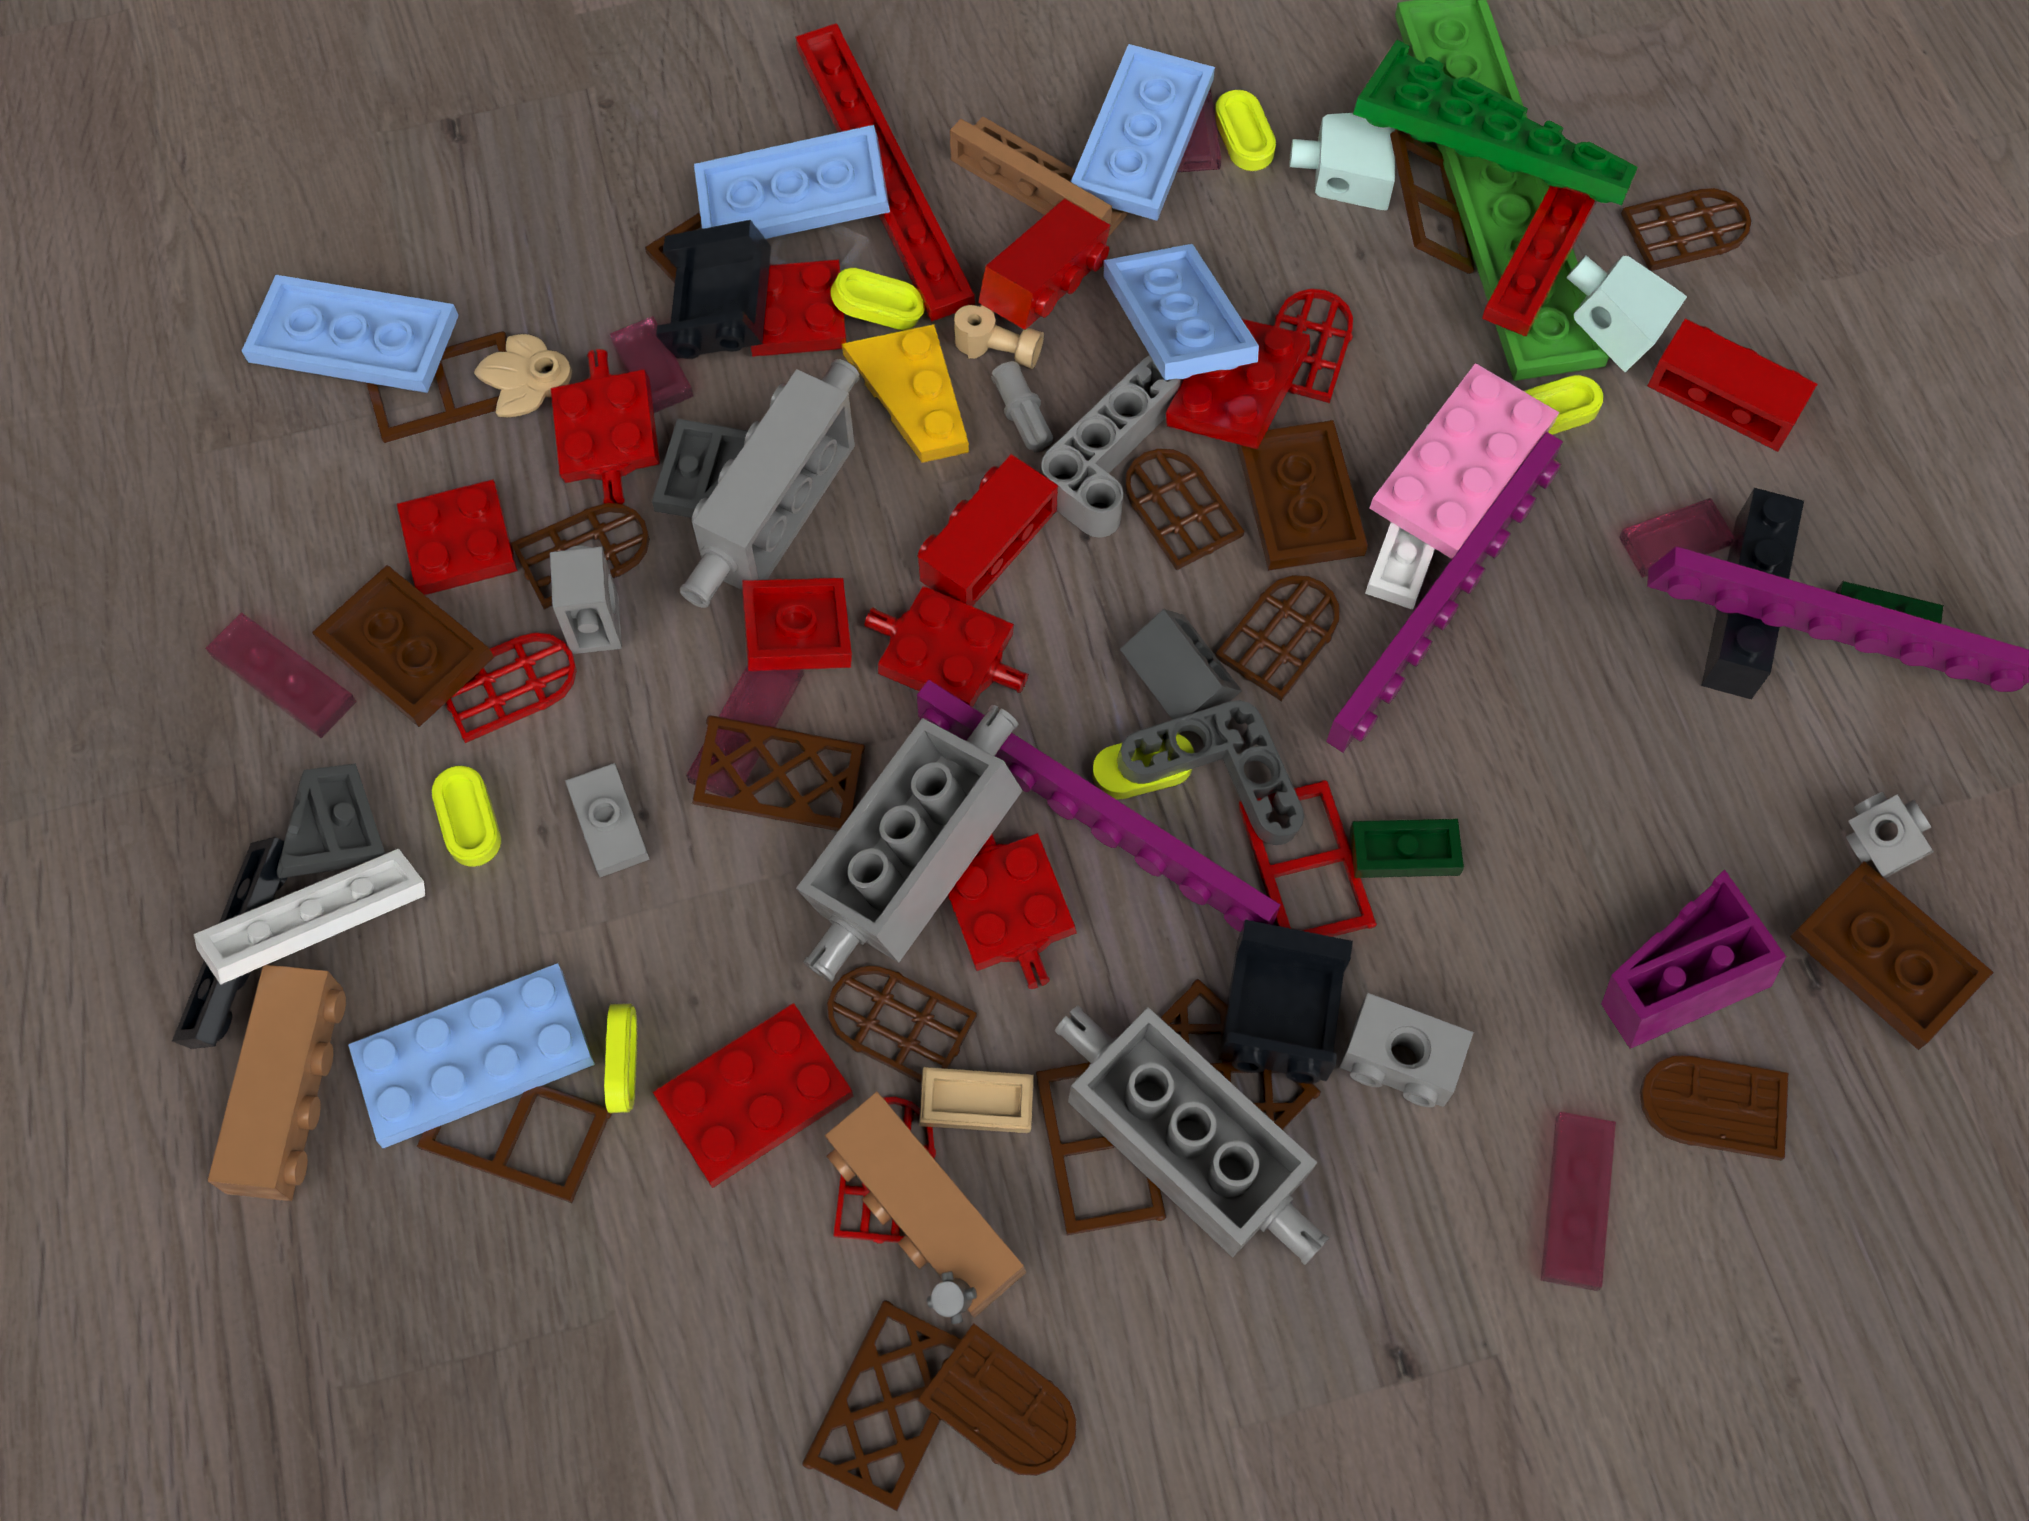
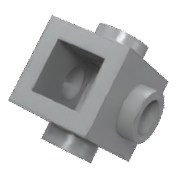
[1845,792,1934,878]

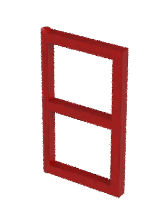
[1238,780,1377,937]

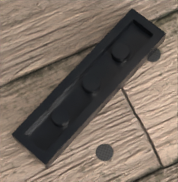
[172,837,288,1049]

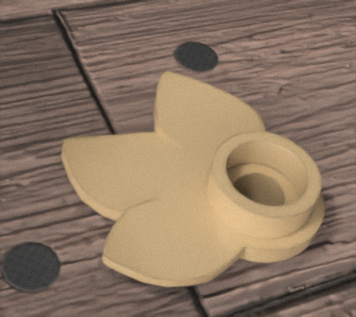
[474,334,572,418]

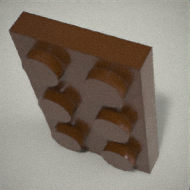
[1237,420,1368,571]
[312,565,494,727]
[1790,861,1994,1050]

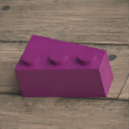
[1601,869,1787,1049]

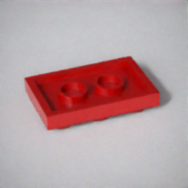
[1166,318,1310,449]
[652,1003,854,1188]

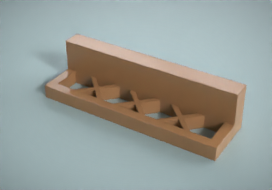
[950,116,1129,237]

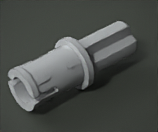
[991,361,1053,453]

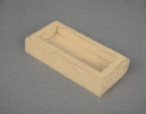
[919,1067,1034,1133]

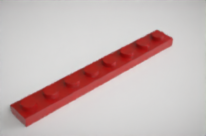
[795,23,975,322]

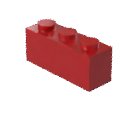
[978,198,1111,330]
[1647,318,1818,452]
[917,454,1058,606]

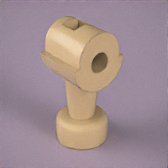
[954,305,1044,369]

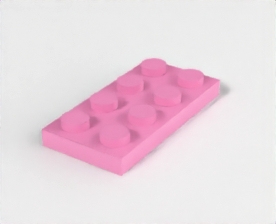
[1369,363,1559,559]

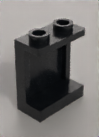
[656,220,771,359]
[1218,920,1353,1084]

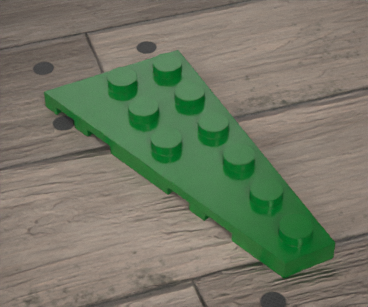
[1353,39,1638,206]

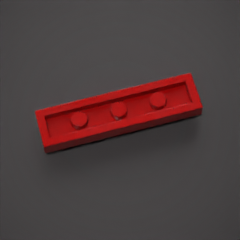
[1482,185,1597,337]

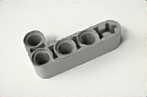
[1041,355,1181,538]

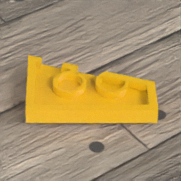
[842,324,969,463]

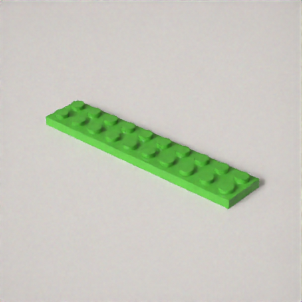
[1395,0,1610,381]

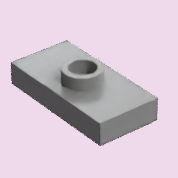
[565,763,650,878]

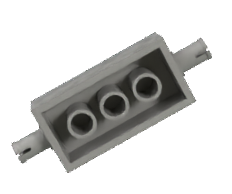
[680,359,860,608]
[796,705,1023,982]
[1055,1005,1329,1265]

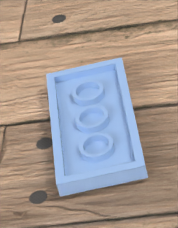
[1071,44,1215,221]
[694,125,890,239]
[1104,244,1259,380]
[242,275,459,393]
[348,963,595,1148]

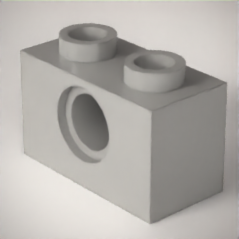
[550,545,622,654]
[1339,993,1474,1108]

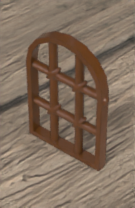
[1621,188,1751,271]
[1125,448,1244,570]
[511,503,650,609]
[1215,575,1339,702]
[827,966,977,1083]

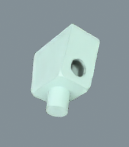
[1289,113,1396,210]
[1566,255,1687,372]

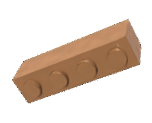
[208,965,346,1201]
[824,1092,1026,1318]

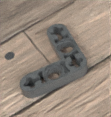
[1117,700,1304,845]

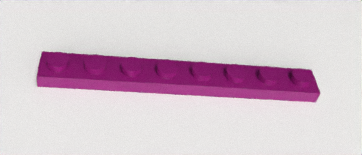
[1326,432,1563,753]
[1647,546,2029,692]
[917,680,1280,932]

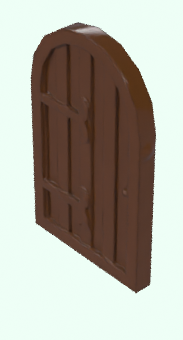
[1640,1056,1789,1161]
[917,1323,1076,1476]

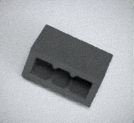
[1120,609,1242,720]

